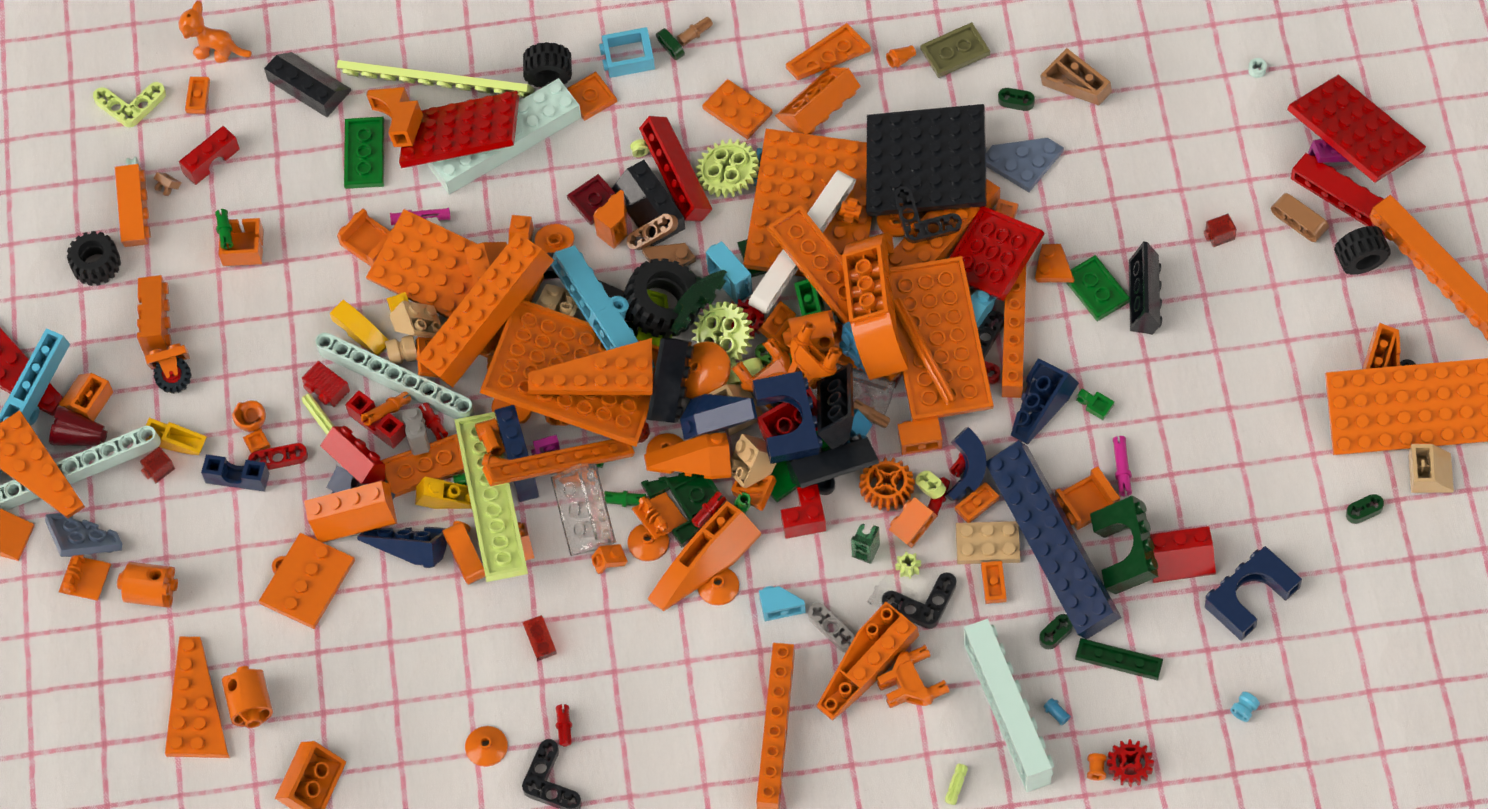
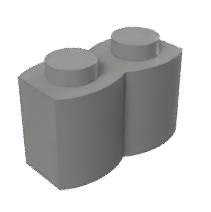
[402,407,430,455]

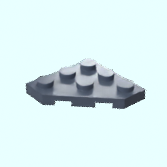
[986,138,1064,192]
[45,513,122,557]

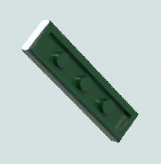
[1075,638,1163,681]

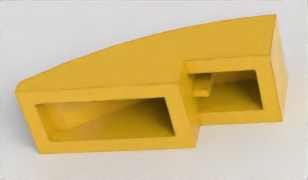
[330,299,388,356]
[146,417,207,455]

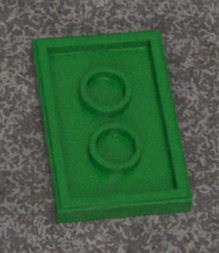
[1066,255,1129,321]

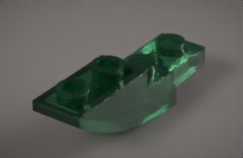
[671,270,727,334]

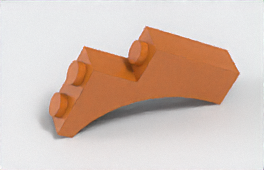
[367,87,423,147]

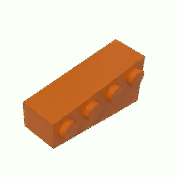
[115,164,151,247]
[137,275,172,356]

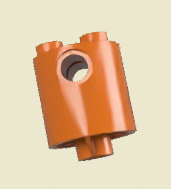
[782,310,840,353]
[117,562,178,608]
[221,666,273,728]

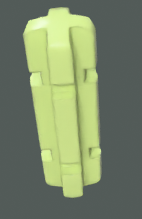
[945,763,968,805]

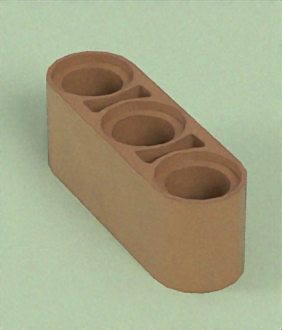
[1271,193,1329,242]

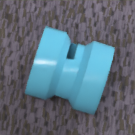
[1230,692,1260,722]

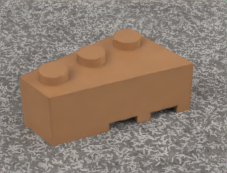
[1040,48,1112,106]

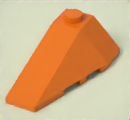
[644,432,732,479]

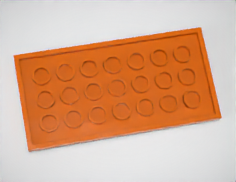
[366,209,545,338]
[890,256,994,422]
[1325,358,1488,455]

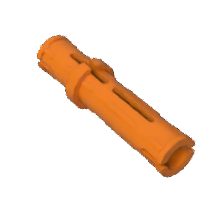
[361,392,411,426]

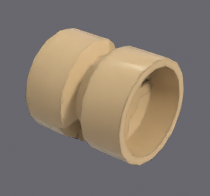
[385,335,417,365]

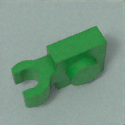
[1076,389,1114,420]

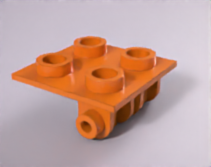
[632,492,687,540]
[59,555,111,601]

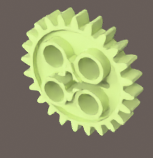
[696,139,760,198]
[692,301,754,364]

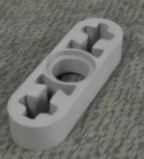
[808,603,855,653]

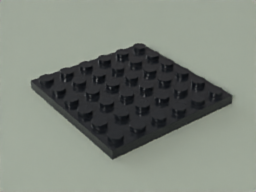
[866,104,987,217]

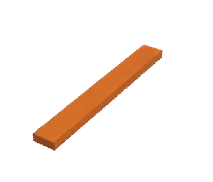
[482,439,635,486]

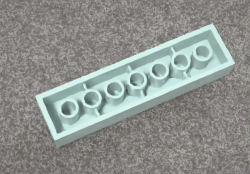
[428,78,582,195]
[964,619,1054,792]

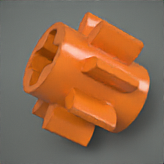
[839,197,862,224]

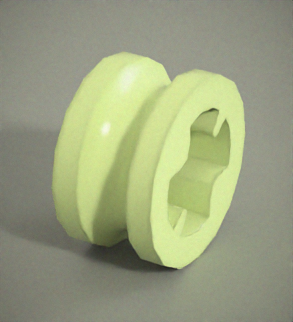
[630,139,649,158]

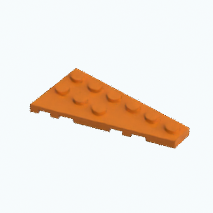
[528,338,653,395]
[0,410,85,518]
[165,636,229,758]

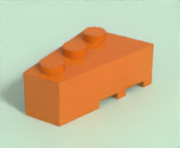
[1362,323,1402,369]

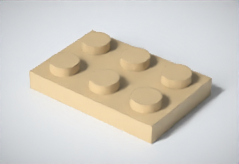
[956,521,1020,564]

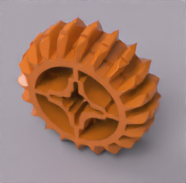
[859,456,915,512]

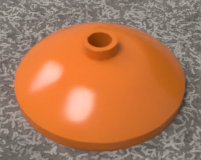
[684,342,731,399]

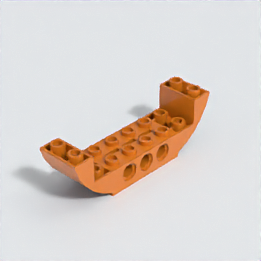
[842,233,909,380]

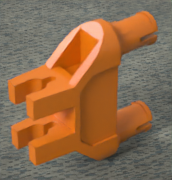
[787,321,842,389]
[731,337,790,392]
[877,645,950,708]

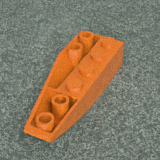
[648,501,761,611]
[816,602,919,721]

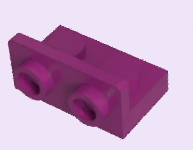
[1308,139,1349,163]
[531,435,560,455]

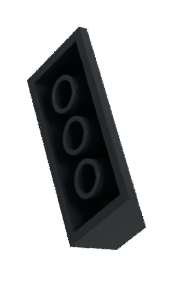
[264,52,351,117]
[612,160,685,246]
[1129,241,1162,335]
[647,337,694,423]
[817,363,854,449]
[786,433,879,488]

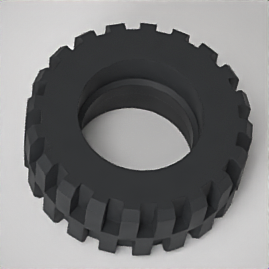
[623,258,703,338]

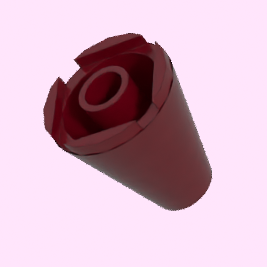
[49,405,108,446]

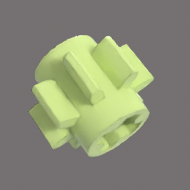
[895,551,921,579]

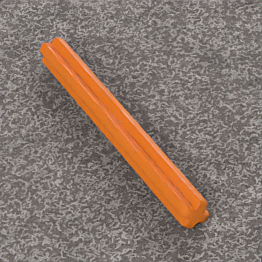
[894,297,955,404]

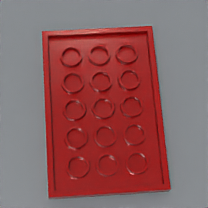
[1287,74,1426,183]
[399,91,520,168]

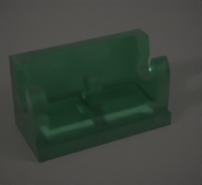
[851,523,880,564]

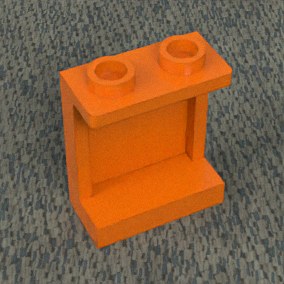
[337,208,393,267]
[1055,466,1120,530]

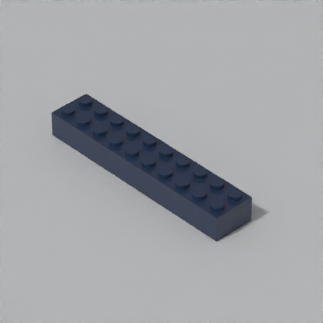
[986,440,1122,640]

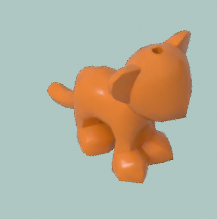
[178,1,252,63]

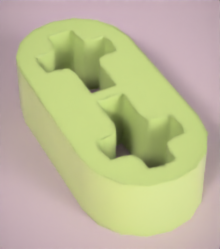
[915,471,946,499]

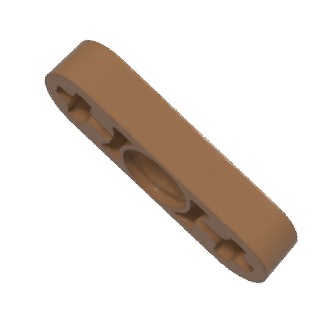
[627,214,678,250]

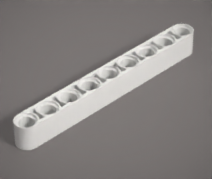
[748,170,856,314]

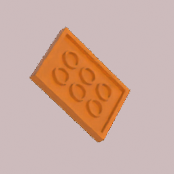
[259,533,355,629]

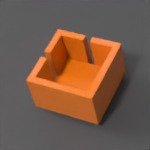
[219,218,264,266]

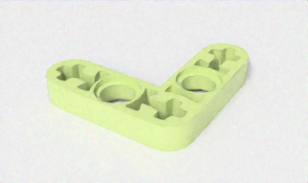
[93,82,166,128]

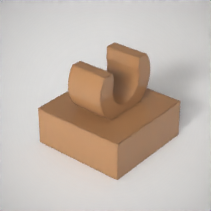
[153,172,181,196]

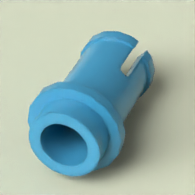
[1043,698,1071,726]

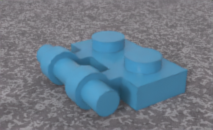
[839,322,866,372]

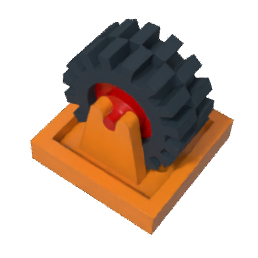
[145,343,192,394]

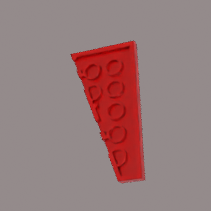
[0,328,63,416]

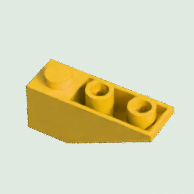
[415,477,472,509]

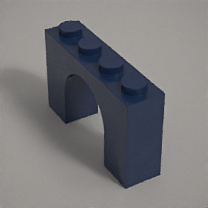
[752,371,823,464]
[495,405,539,502]
[1205,546,1302,641]

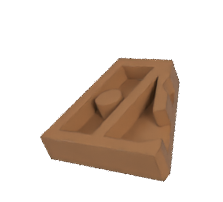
[642,243,696,267]

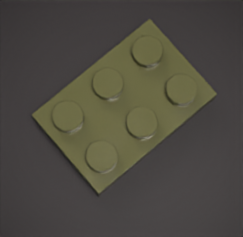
[920,22,990,78]

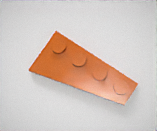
[786,23,871,80]

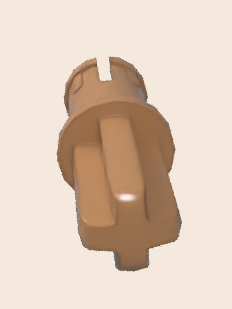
[677,17,713,46]
[854,399,890,428]

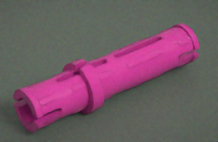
[390,208,450,226]
[1113,436,1132,496]

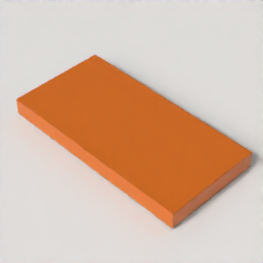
[381,434,465,497]

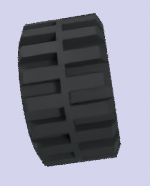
[523,42,572,88]
[1334,226,1391,275]
[67,231,121,286]

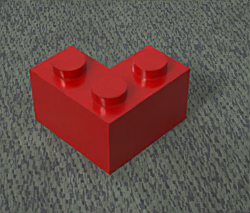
[781,484,826,539]

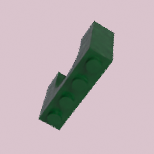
[1090,496,1159,594]

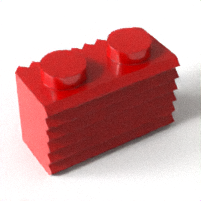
[302,361,350,407]

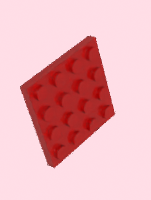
[949,206,1045,301]

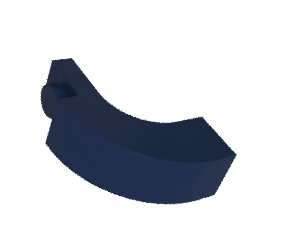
[945,427,986,501]

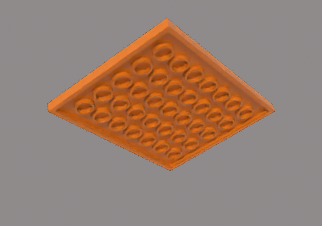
[743,128,872,277]
[480,300,659,447]

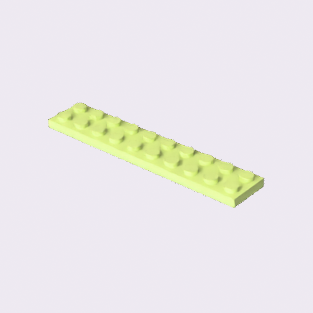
[337,60,535,98]
[454,412,528,582]

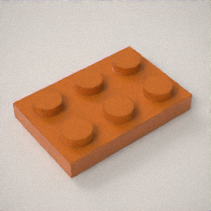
[702,79,773,140]

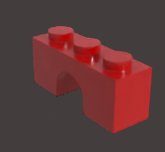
[179,126,240,185]
[345,390,406,449]

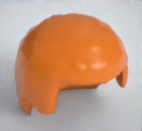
[232,400,266,432]

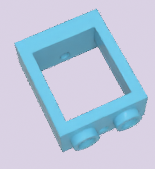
[599,27,655,78]
[706,241,753,304]

